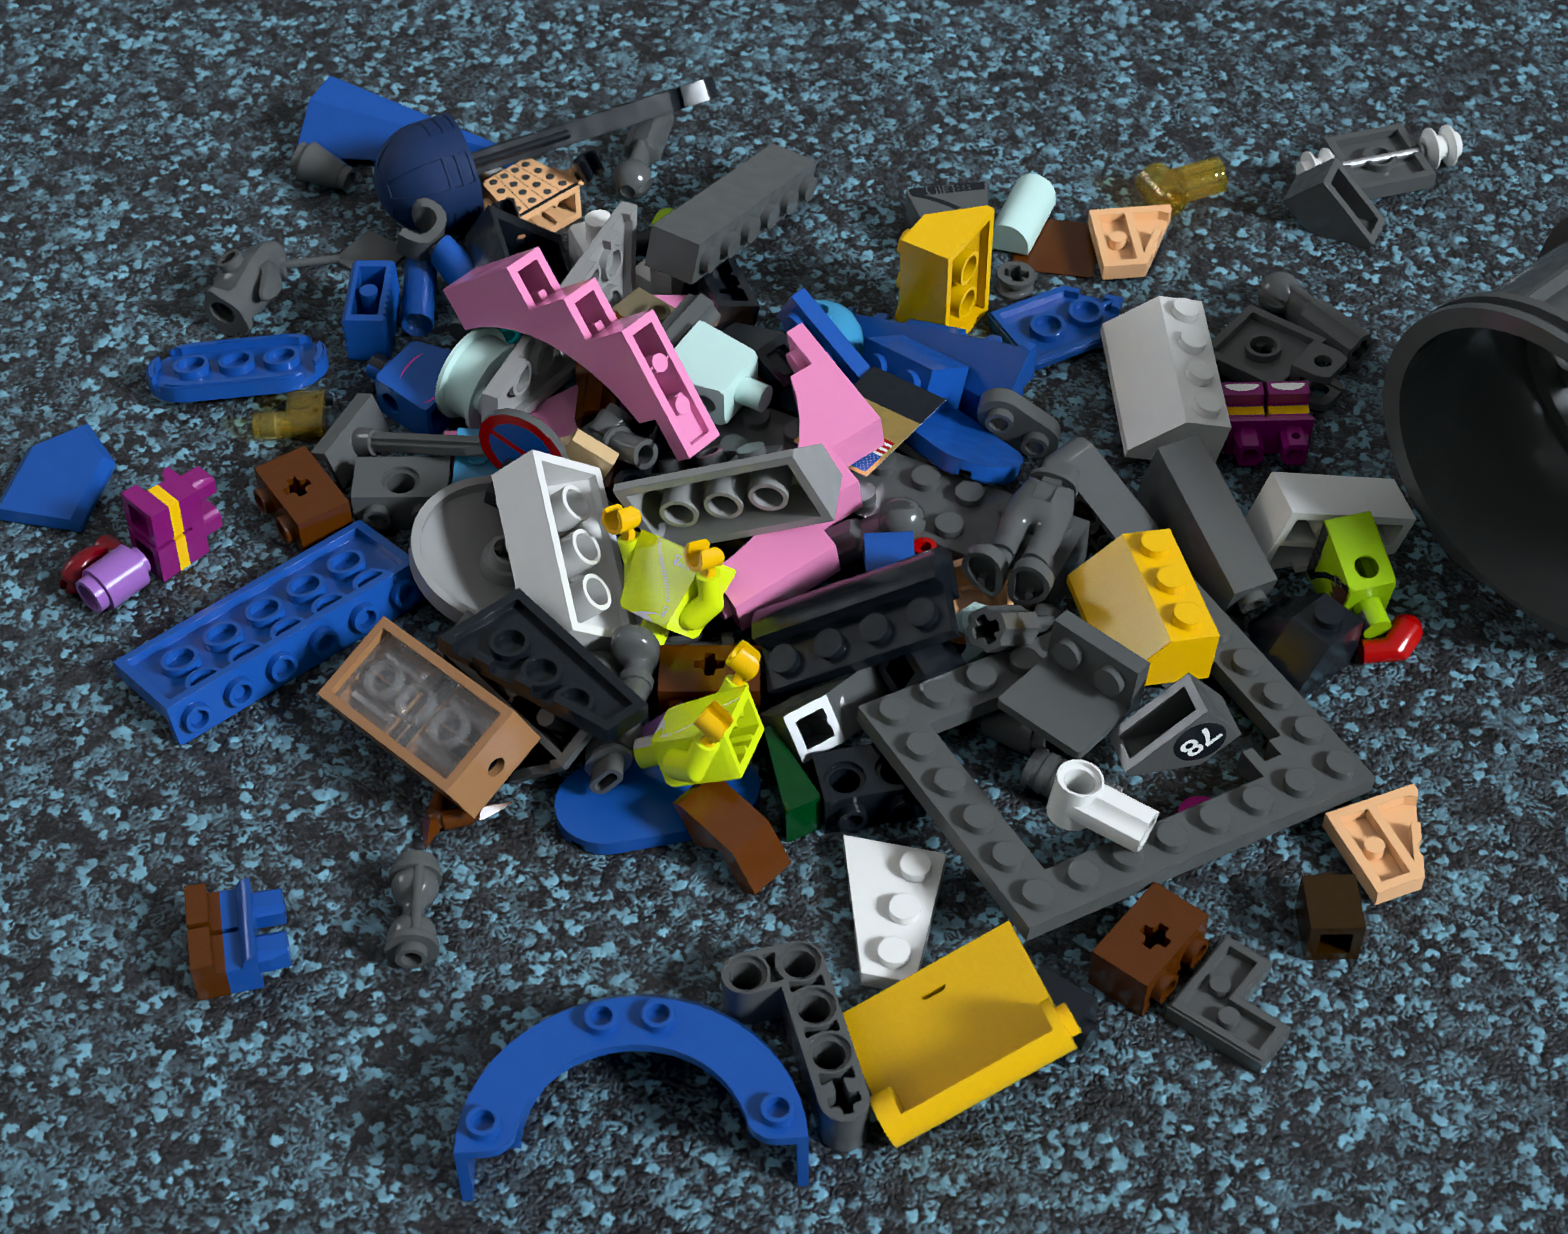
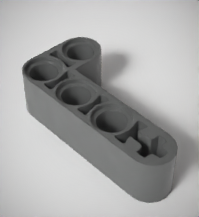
[721,940,870,1152]

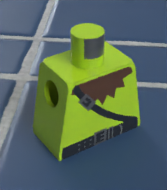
[1306,511,1396,638]

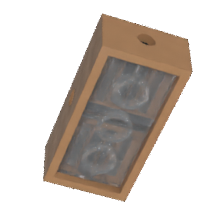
[317,616,541,818]

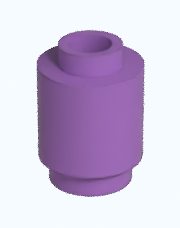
[75,544,151,613]

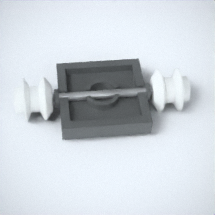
[1296,123,1463,200]

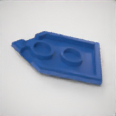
[986,285,1123,371]
[0,423,116,532]

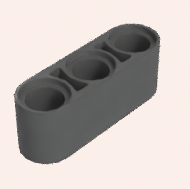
[1038,436,1159,553]

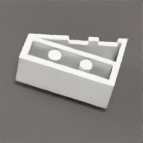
[1245,472,1416,573]

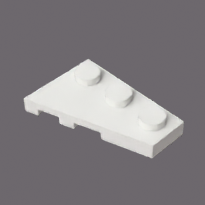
[843,835,946,990]

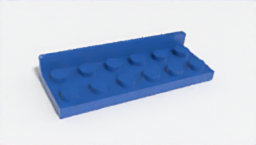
[113,519,426,745]

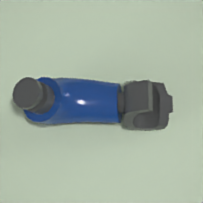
[396,198,496,342]

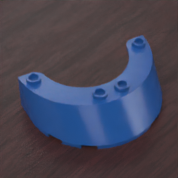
[453,994,809,1201]

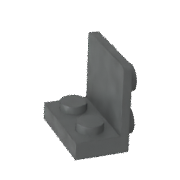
[997,610,1150,759]

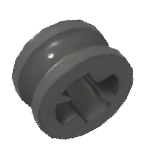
[994,261,1036,302]

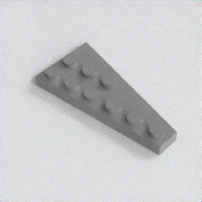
[478,201,637,423]

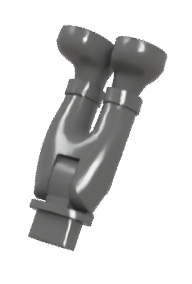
[962,458,1080,605]
[584,624,660,794]

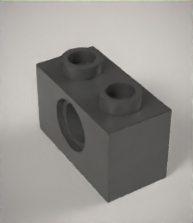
[351,456,453,531]

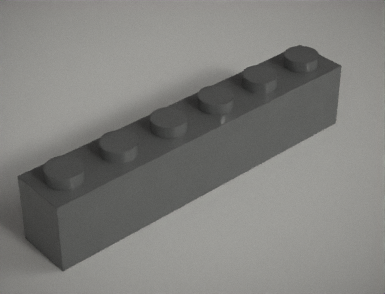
[645,143,817,285]

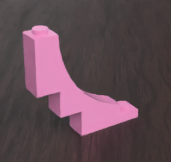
[443,246,720,461]
[719,323,885,631]

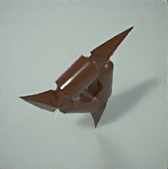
[422,789,514,850]

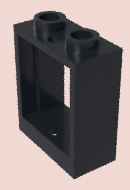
[465,205,572,285]

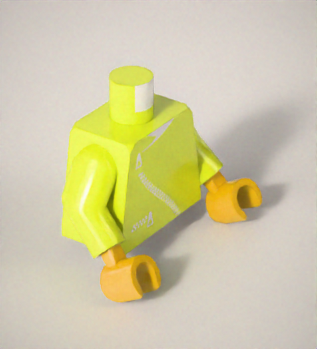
[601,504,737,645]
[633,640,764,787]

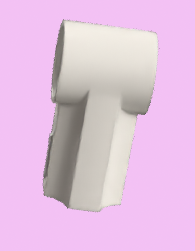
[1046,759,1159,853]

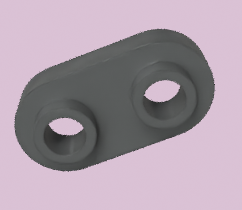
[977,388,1061,458]

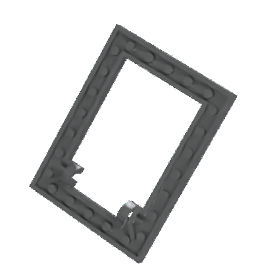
[856,578,1376,941]

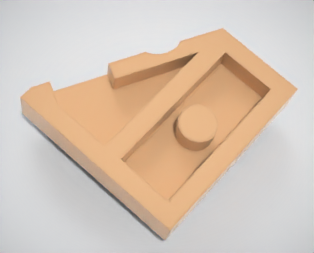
[1088,204,1172,280]
[1322,783,1425,905]

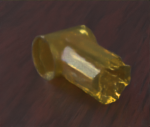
[1135,156,1228,218]

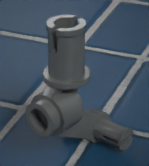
[580,403,658,469]

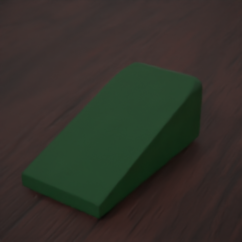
[764,725,822,842]

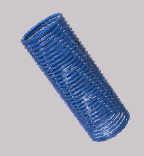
[401,258,437,336]

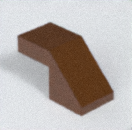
[672,781,791,895]

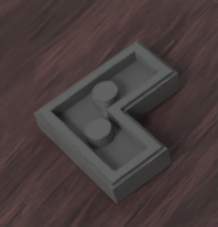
[1165,935,1291,1076]

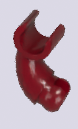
[59,534,128,595]

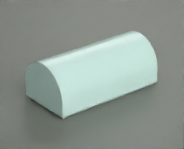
[992,174,1056,255]

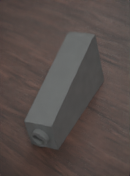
[1136,434,1278,614]

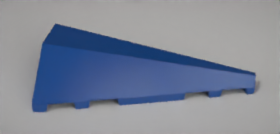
[297,76,517,169]
[847,307,1036,423]

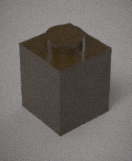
[1295,872,1366,960]

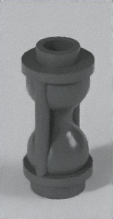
[384,850,443,969]

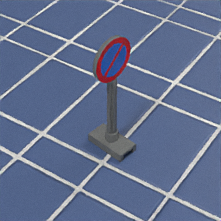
[310,393,568,489]

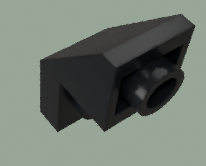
[721,322,795,397]

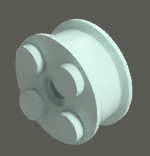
[435,327,518,429]

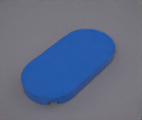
[146,333,329,403]
[903,410,1024,484]
[554,758,761,855]

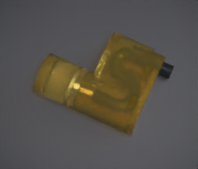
[252,389,334,440]

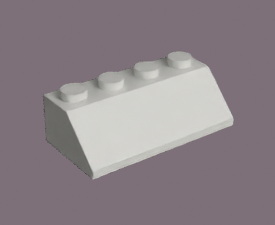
[1100,296,1231,462]
[491,449,637,652]

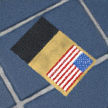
[793,366,946,477]

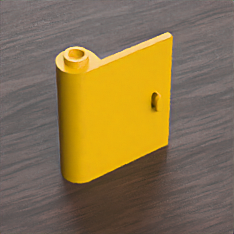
[843,921,1082,1148]

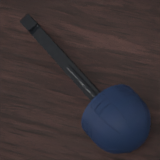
[374,76,719,233]

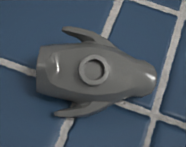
[203,240,288,337]

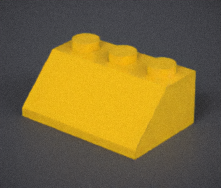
[895,205,995,334]
[1066,528,1220,686]

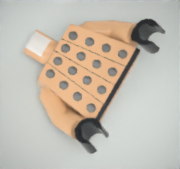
[481,150,605,239]

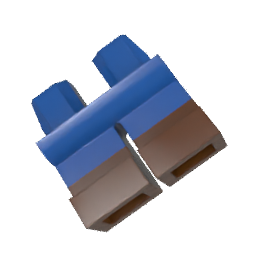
[184,877,292,1001]

